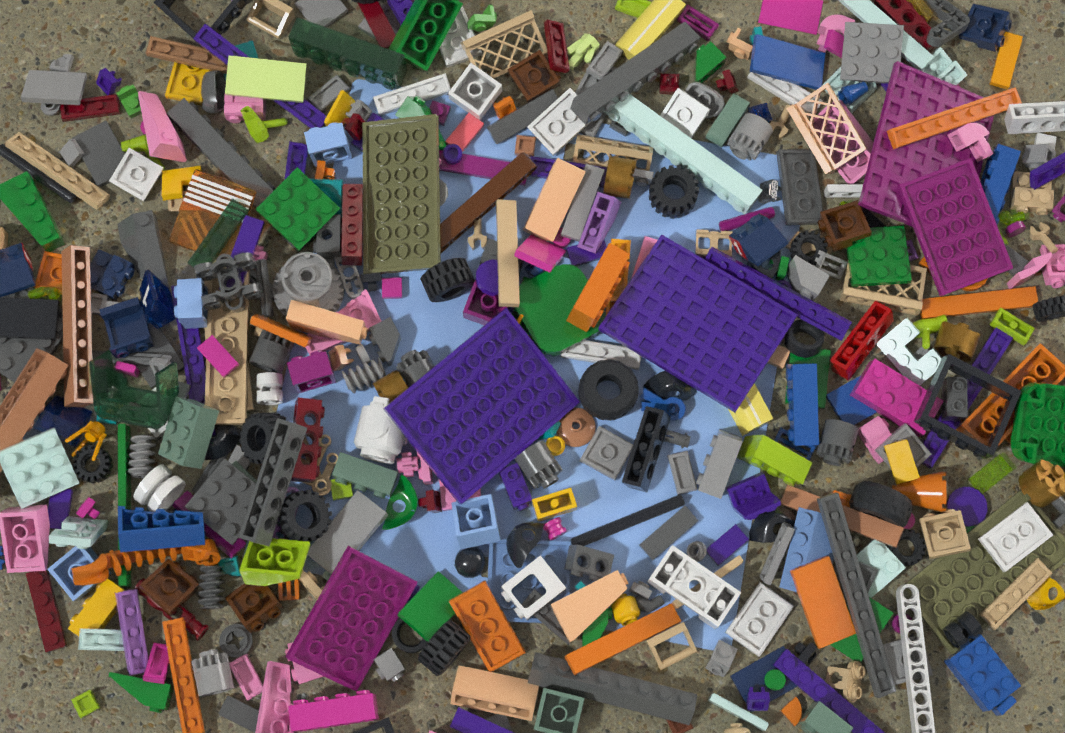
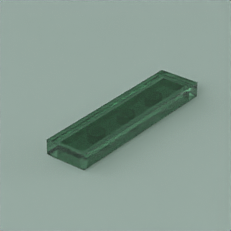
[188,198,250,268]

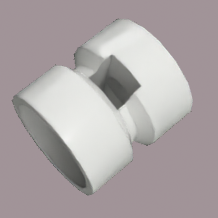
[257,372,283,405]

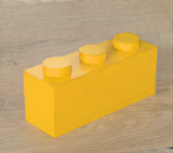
[68,578,126,637]

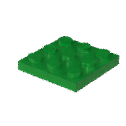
[256,167,340,251]
[847,226,912,287]

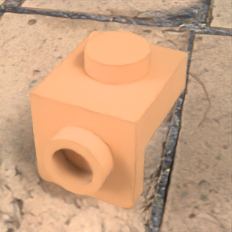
[727,28,753,60]

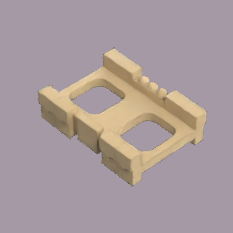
[695,229,733,258]

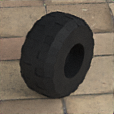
[578,359,639,421]
[849,481,913,527]

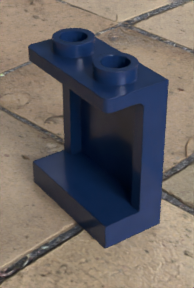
[99,297,154,359]

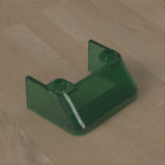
[89,350,179,429]

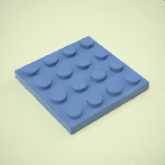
[488,539,571,623]

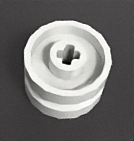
[133,464,186,512]

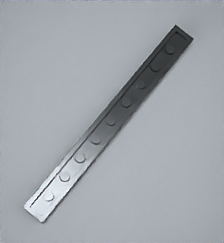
[817,493,896,698]

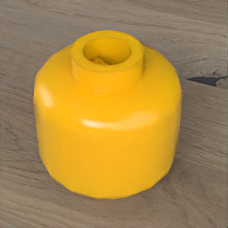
[611,593,640,626]

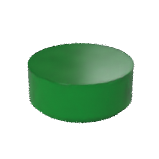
[764,669,786,691]

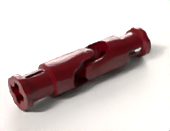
[134,578,209,641]

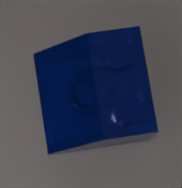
[34,395,93,448]

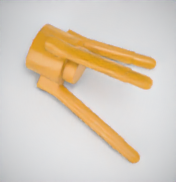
[65,421,107,461]

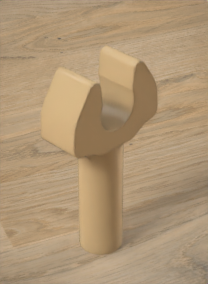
[770,105,790,140]
[468,218,488,250]
[1030,222,1058,254]

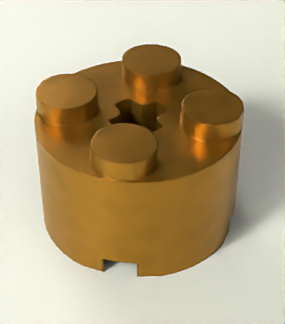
[603,156,636,199]
[934,321,980,362]
[373,370,408,403]
[1018,460,1065,508]

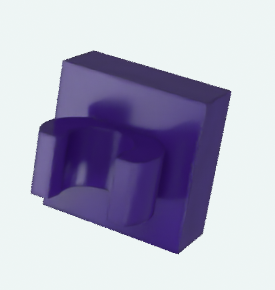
[96,68,122,95]
[746,687,770,711]

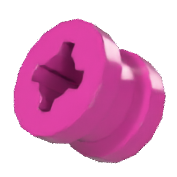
[543,517,567,541]

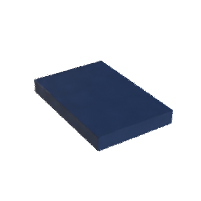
[730,646,797,713]

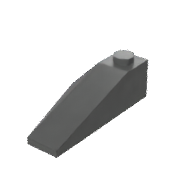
[117,210,170,294]

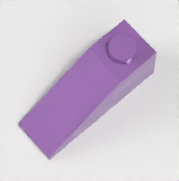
[577,192,622,254]

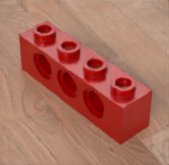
[830,301,894,381]

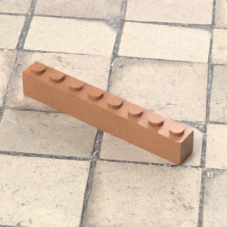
[61,245,93,408]

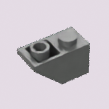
[368,317,401,366]

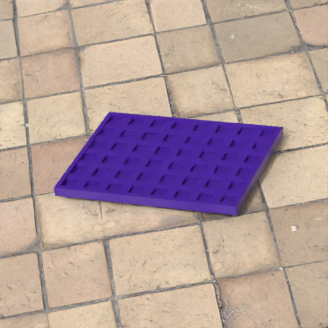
[598,234,798,413]

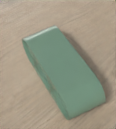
[705,93,750,148]

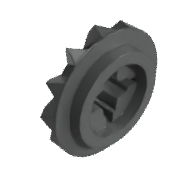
[219,624,253,658]

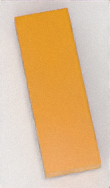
[989,32,1023,90]

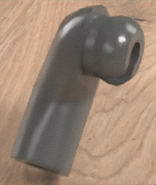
[635,595,665,613]

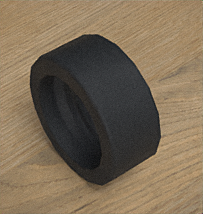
[785,319,825,358]
[392,617,427,653]

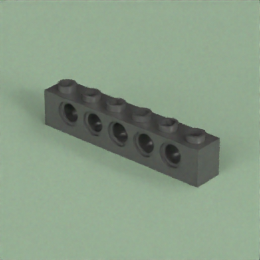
[239,418,307,546]

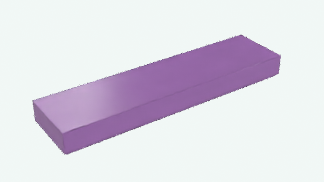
[115,589,148,675]

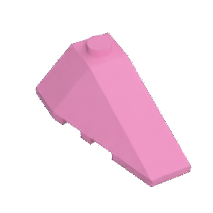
[138,91,187,162]

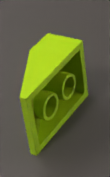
[239,538,310,586]

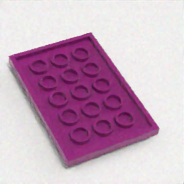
[898,158,1013,296]
[285,545,418,692]

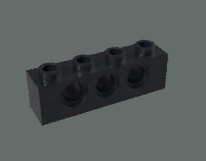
[622,406,671,493]

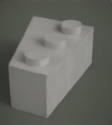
[696,429,742,499]

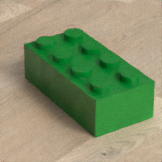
[388,0,463,71]

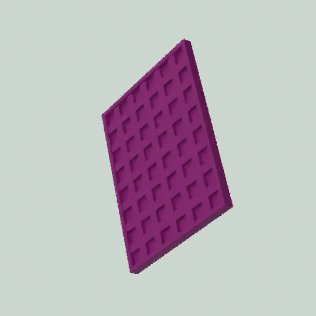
[858,61,994,227]

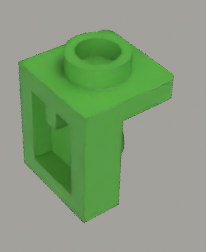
[116,84,142,119]

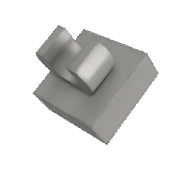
[346,100,372,122]
[149,355,175,380]

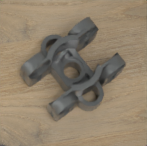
[194,253,264,313]

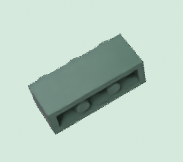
[332,452,398,499]

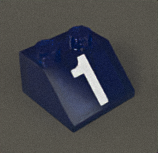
[139,269,177,329]

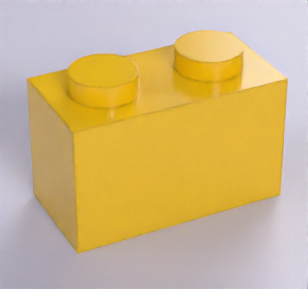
[532,488,577,522]

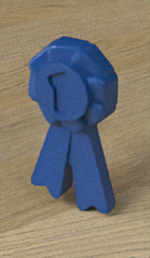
[640,388,686,421]

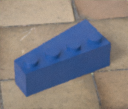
[980,144,1021,225]
[786,363,819,446]
[118,506,205,552]

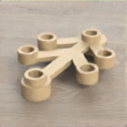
[294,434,338,496]

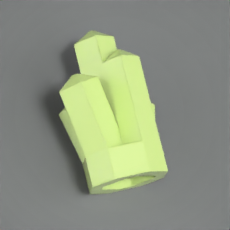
[567,33,600,70]

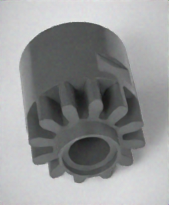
[249,330,294,374]
[396,350,435,388]
[816,419,859,466]
[515,440,563,489]

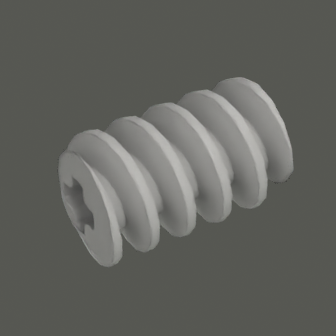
[341,357,386,394]
[128,435,157,479]

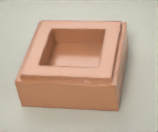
[515,135,536,157]

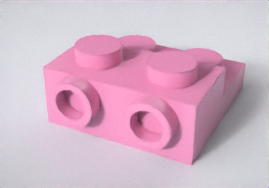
[1040,244,1065,288]

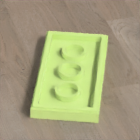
[225,56,307,103]

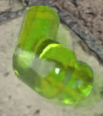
[998,210,1025,226]
[28,286,60,300]

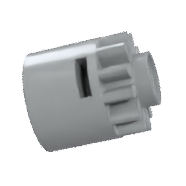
[727,113,773,161]
[192,649,234,697]

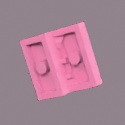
[1007,252,1053,289]

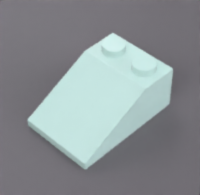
[856,540,906,598]

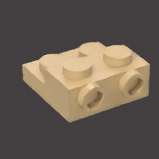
[1010,171,1054,215]
[920,509,971,559]

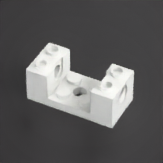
[647,545,741,629]

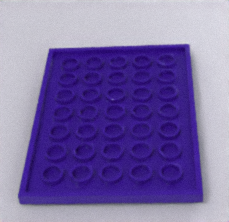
[383,308,580,504]

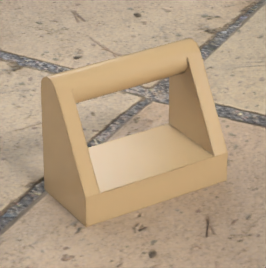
[247,0,295,39]
[646,622,697,670]

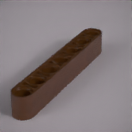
[440,152,538,254]

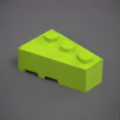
[737,435,812,486]

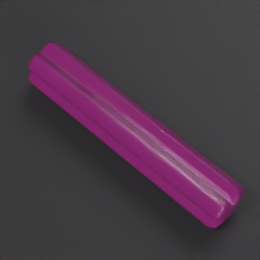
[719,207,775,231]

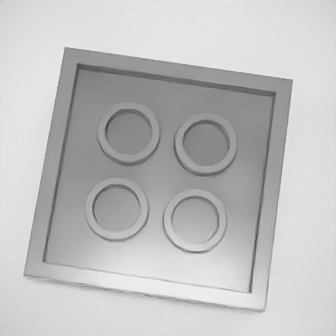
[840,22,904,84]

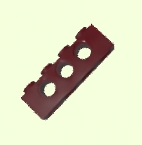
[871,0,939,52]
[342,184,363,266]
[291,397,325,483]

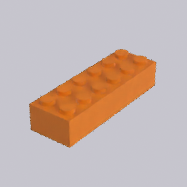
[956,343,1065,446]

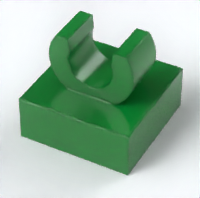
[768,256,789,280]

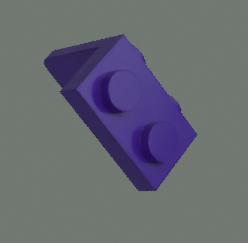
[725,472,782,520]

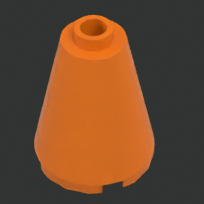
[892,471,946,512]

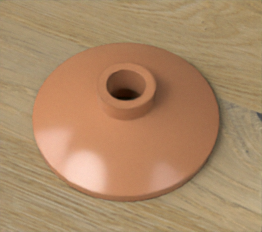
[556,408,596,447]

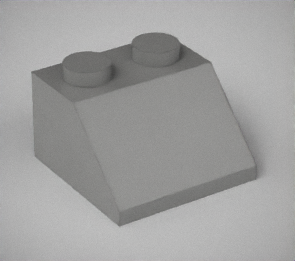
[787,255,830,301]

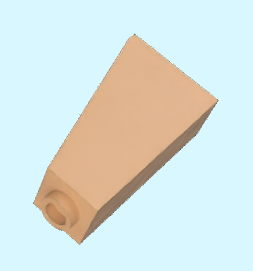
[286,300,368,345]
[551,570,629,643]

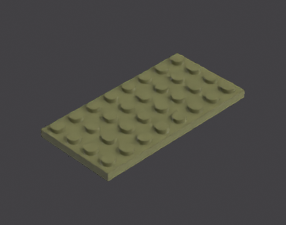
[362,114,441,274]
[903,489,1065,655]

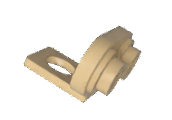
[825,661,866,703]

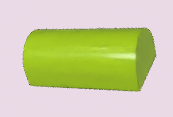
[989,307,1035,346]

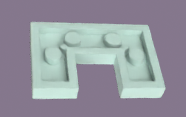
[876,318,942,386]
[49,516,108,549]

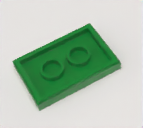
[784,349,831,409]
[397,571,463,642]
[830,597,893,663]

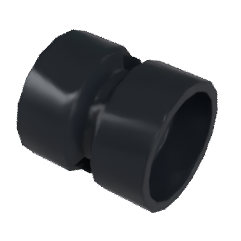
[943,611,983,650]

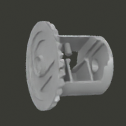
[273,252,344,317]

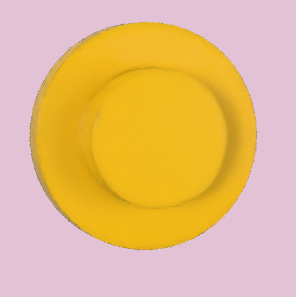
[546,436,565,456]

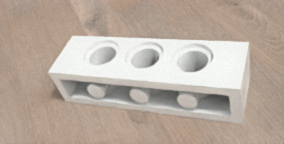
[1004,101,1065,134]

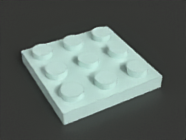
[0,428,79,509]

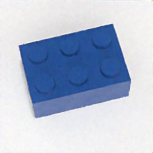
[944,635,1021,712]

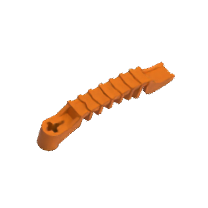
[71,539,221,585]

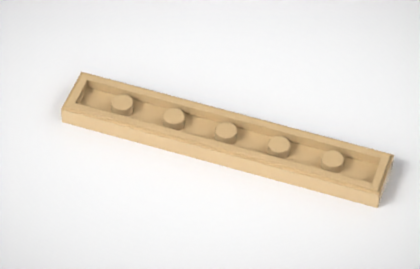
[5,132,110,210]
[496,199,520,307]

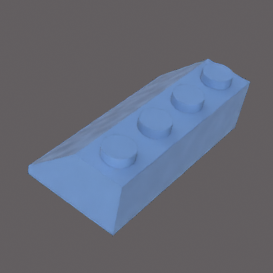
[779,507,834,592]

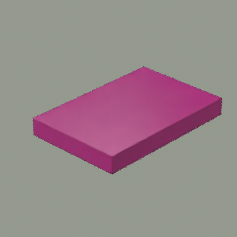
[514,234,566,272]

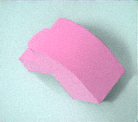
[816,15,855,53]
[947,123,993,162]

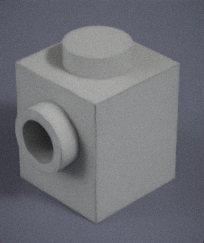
[1022,144,1056,171]
[374,648,406,682]

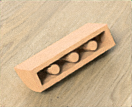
[523,158,586,242]
[450,665,539,721]

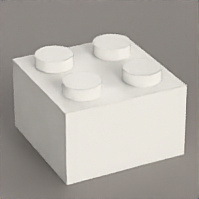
[448,63,503,121]

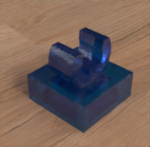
[747,103,773,123]

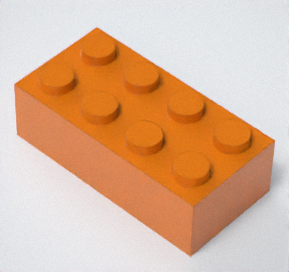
[566,243,630,332]

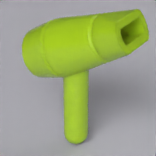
[240,106,288,143]
[121,134,165,171]
[913,315,947,349]

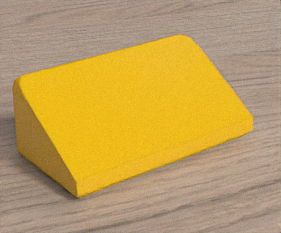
[324,90,355,127]
[884,439,920,484]

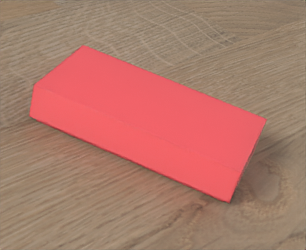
[445,113,484,152]

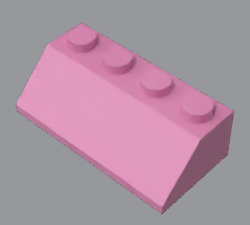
[813,100,874,184]

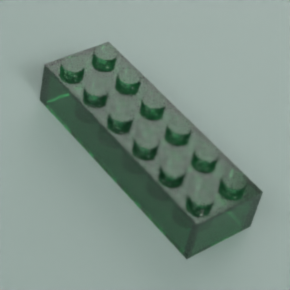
[288,17,408,90]

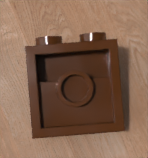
[507,50,561,103]
[818,200,872,252]
[139,558,199,615]
[225,583,284,633]

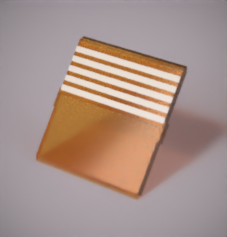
[169,169,257,260]

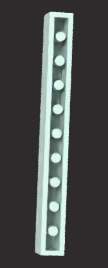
[604,94,763,214]

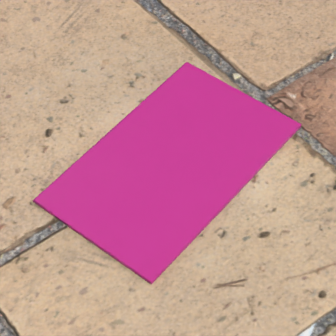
[758,0,823,35]

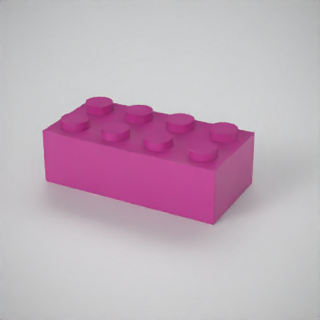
[850,359,943,437]
[288,690,379,732]

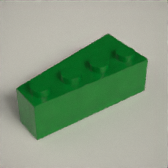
[0,171,65,252]

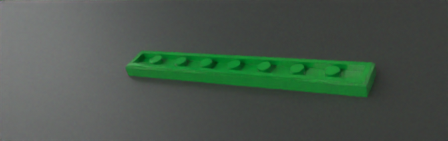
[118,424,132,588]

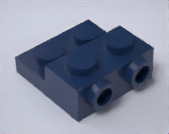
[958,3,1012,52]
[90,249,135,301]

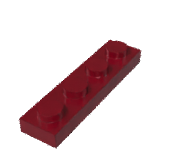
[25,568,68,653]

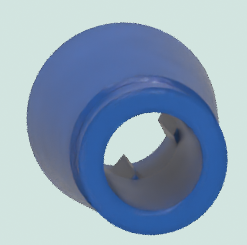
[838,82,868,105]

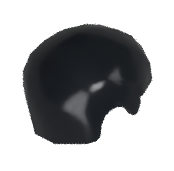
[454,547,486,578]

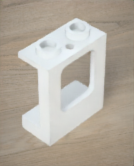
[501,555,566,620]

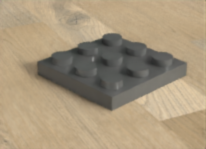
[185,458,256,545]

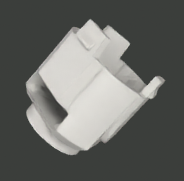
[354,396,408,464]

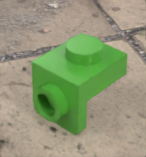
[467,5,497,32]

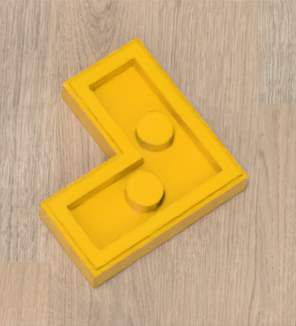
[162,165,202,201]

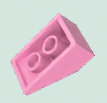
[0,505,50,573]

